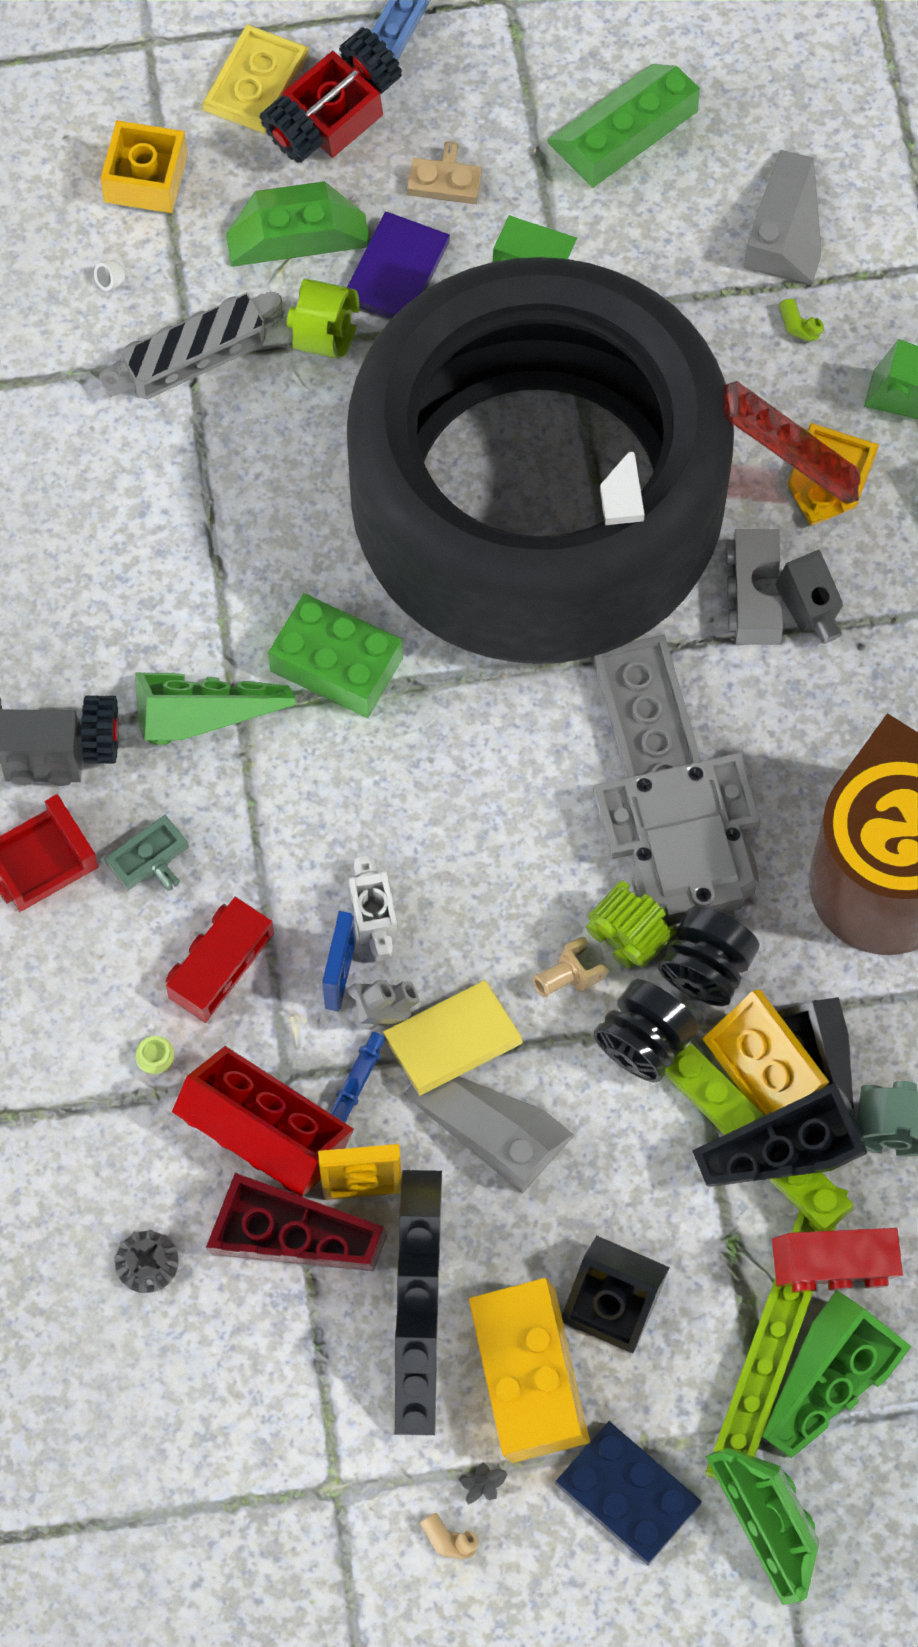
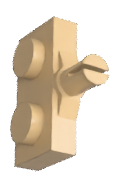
[407,141,482,204]

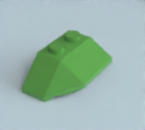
[226,181,370,267]
[705,1448,819,1605]

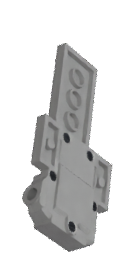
[592,634,760,926]

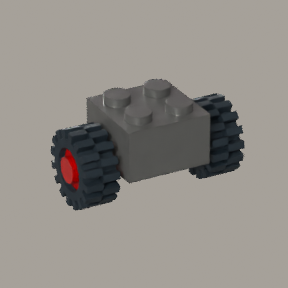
[0,695,119,786]

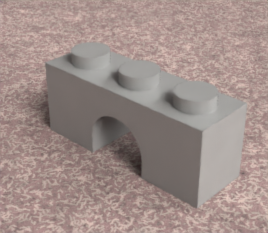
[726,529,783,645]

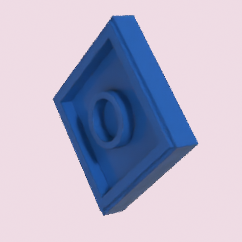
[322,911,356,1011]

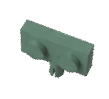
[104,814,189,891]

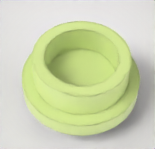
[135,1036,175,1075]

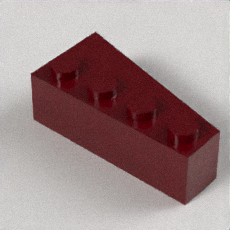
[206,1173,388,1271]

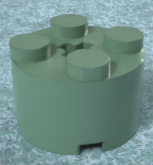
[858,1081,918,1157]

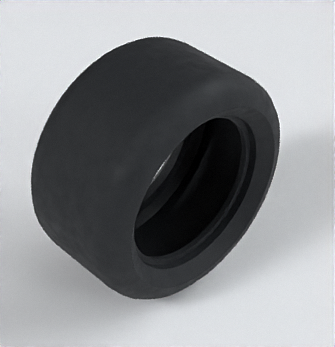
[347,257,734,664]

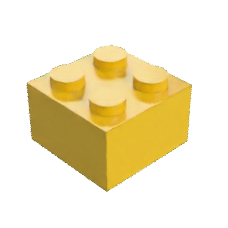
[100,120,188,213]

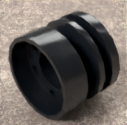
[658,906,760,1007]
[593,979,698,1083]

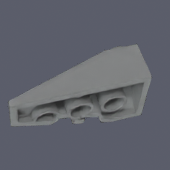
[744,150,822,285]
[404,1076,574,1194]

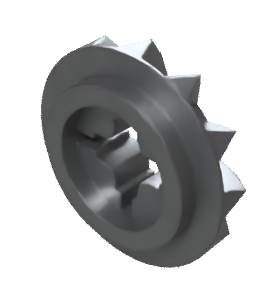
[114,1229,179,1293]

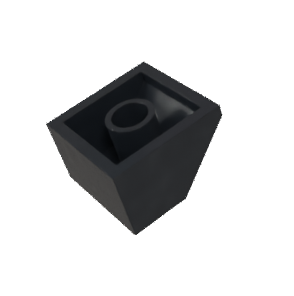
[562,1235,670,1354]

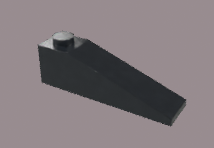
[778,997,854,1111]

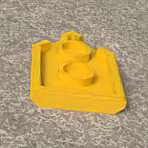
[787,422,879,527]

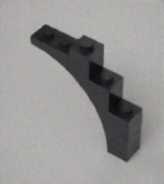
[394,1170,442,1436]

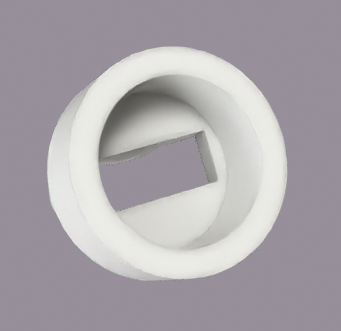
[94,260,125,291]

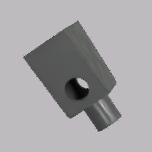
[775,549,843,644]

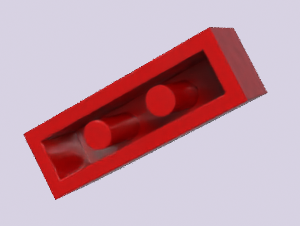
[166,896,274,1023]
[772,1228,903,1293]

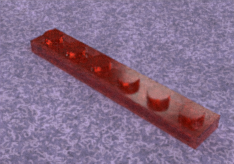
[724,381,860,504]

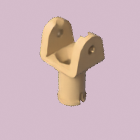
[532,937,609,998]

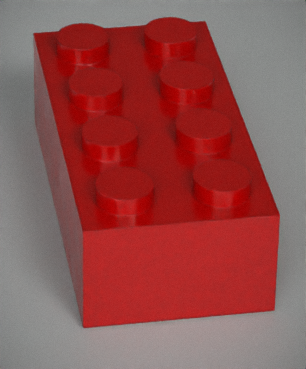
[172,1046,354,1197]

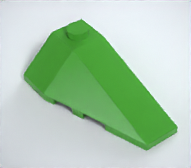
[135,672,296,745]
[762,1290,912,1458]

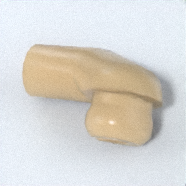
[420,1513,479,1560]

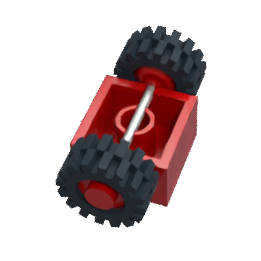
[259,27,402,163]

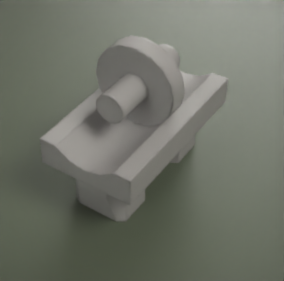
[347,980,420,1030]

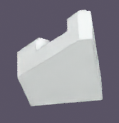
[600,452,644,525]

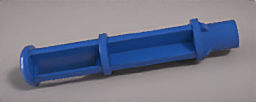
[330,1032,386,1123]

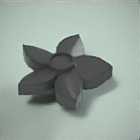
[459,1462,507,1505]

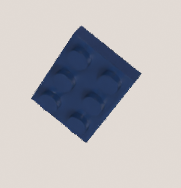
[555,1421,702,1566]

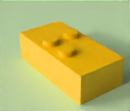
[468,1278,590,1463]

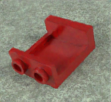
[0,794,99,913]

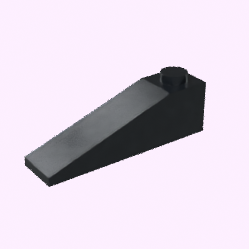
[692,1082,867,1187]

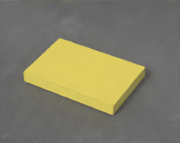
[202,24,309,134]
[383,980,523,1096]

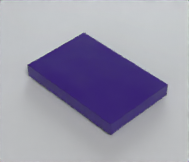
[347,211,450,319]

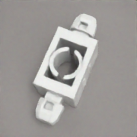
[349,855,398,961]

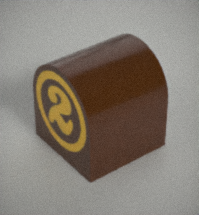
[809,713,918,955]

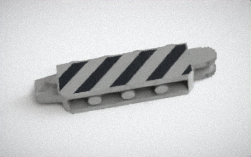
[99,291,284,400]

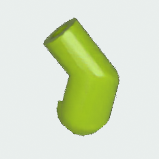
[779,298,824,342]

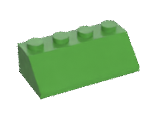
[548,64,700,188]

